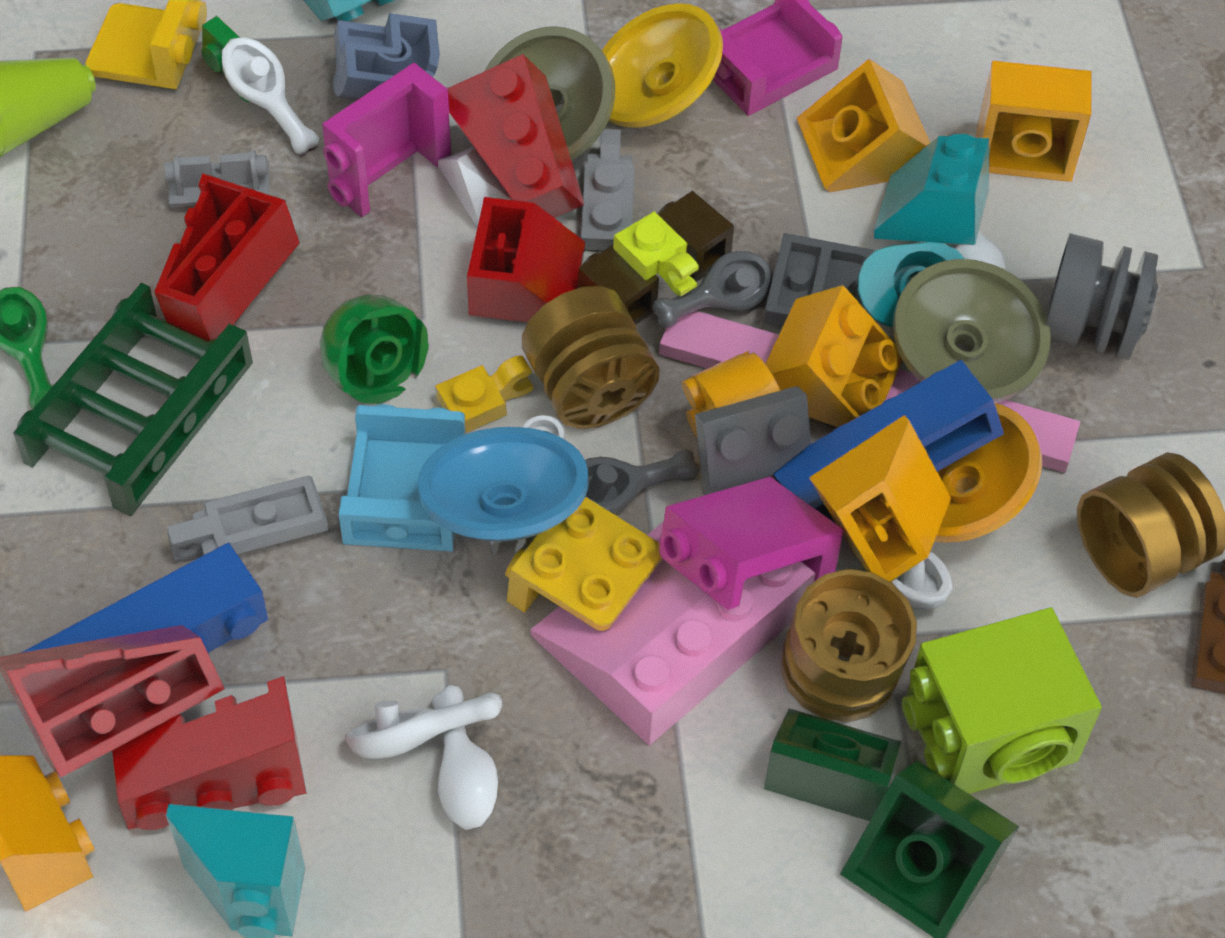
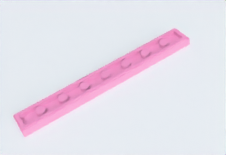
[659,311,1080,473]

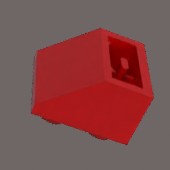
[467,197,585,322]

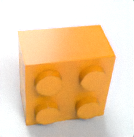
[976,60,1092,182]

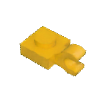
[435,355,533,433]

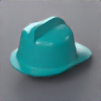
[858,242,965,327]

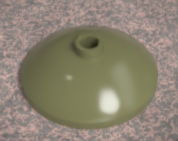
[485,26,615,160]
[893,259,1051,403]

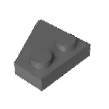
[764,233,876,327]
[695,386,811,495]

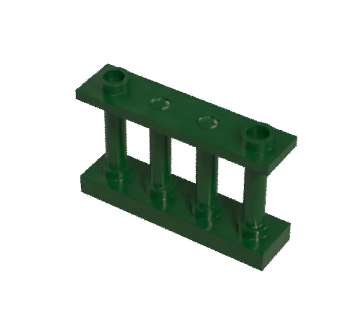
[13,282,253,516]

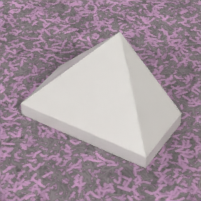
[438,147,513,227]

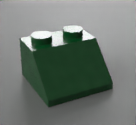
[840,761,1020,938]

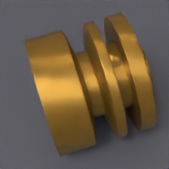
[522,286,660,429]
[1077,452,1225,598]
[781,569,917,722]

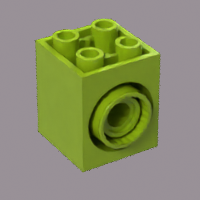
[902,607,1102,794]

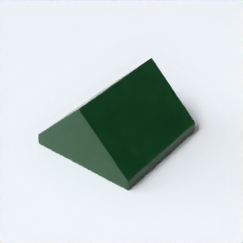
[764,708,901,821]

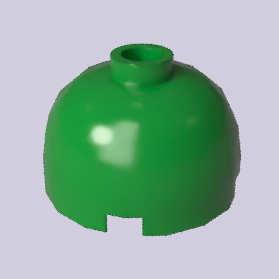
[319,294,429,404]

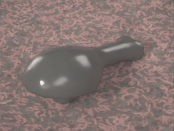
[652,251,772,328]
[585,449,700,514]

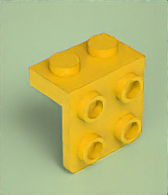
[85,0,207,90]
[505,497,662,631]

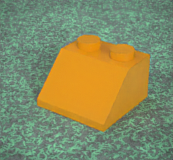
[796,59,930,192]
[0,755,95,912]

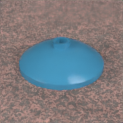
[418,427,589,542]

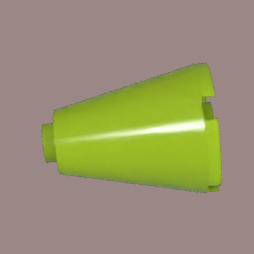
[0,58,96,157]

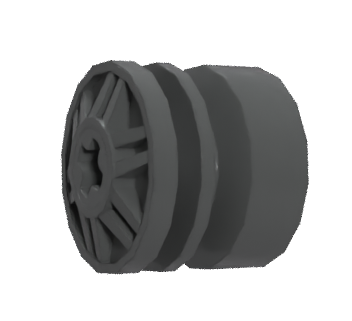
[1046,233,1158,360]

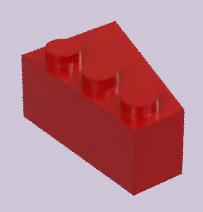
[154,173,300,342]

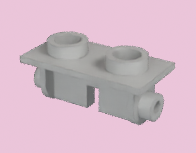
[164,150,270,207]

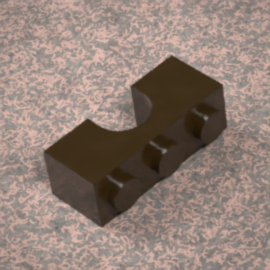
[578,190,734,325]

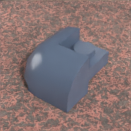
[333,13,440,100]

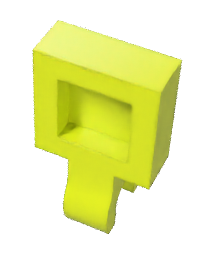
[613,211,699,297]

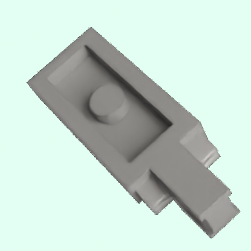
[581,129,634,250]
[167,475,328,562]

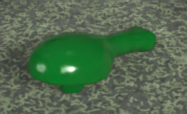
[0,287,52,409]

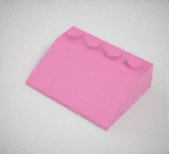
[530,522,815,746]

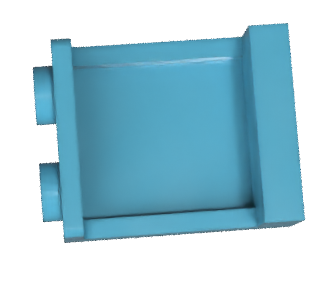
[339,404,466,552]

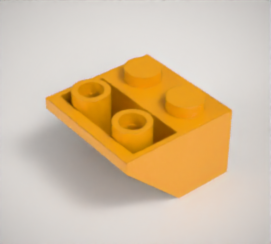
[765,285,902,427]
[809,415,951,582]

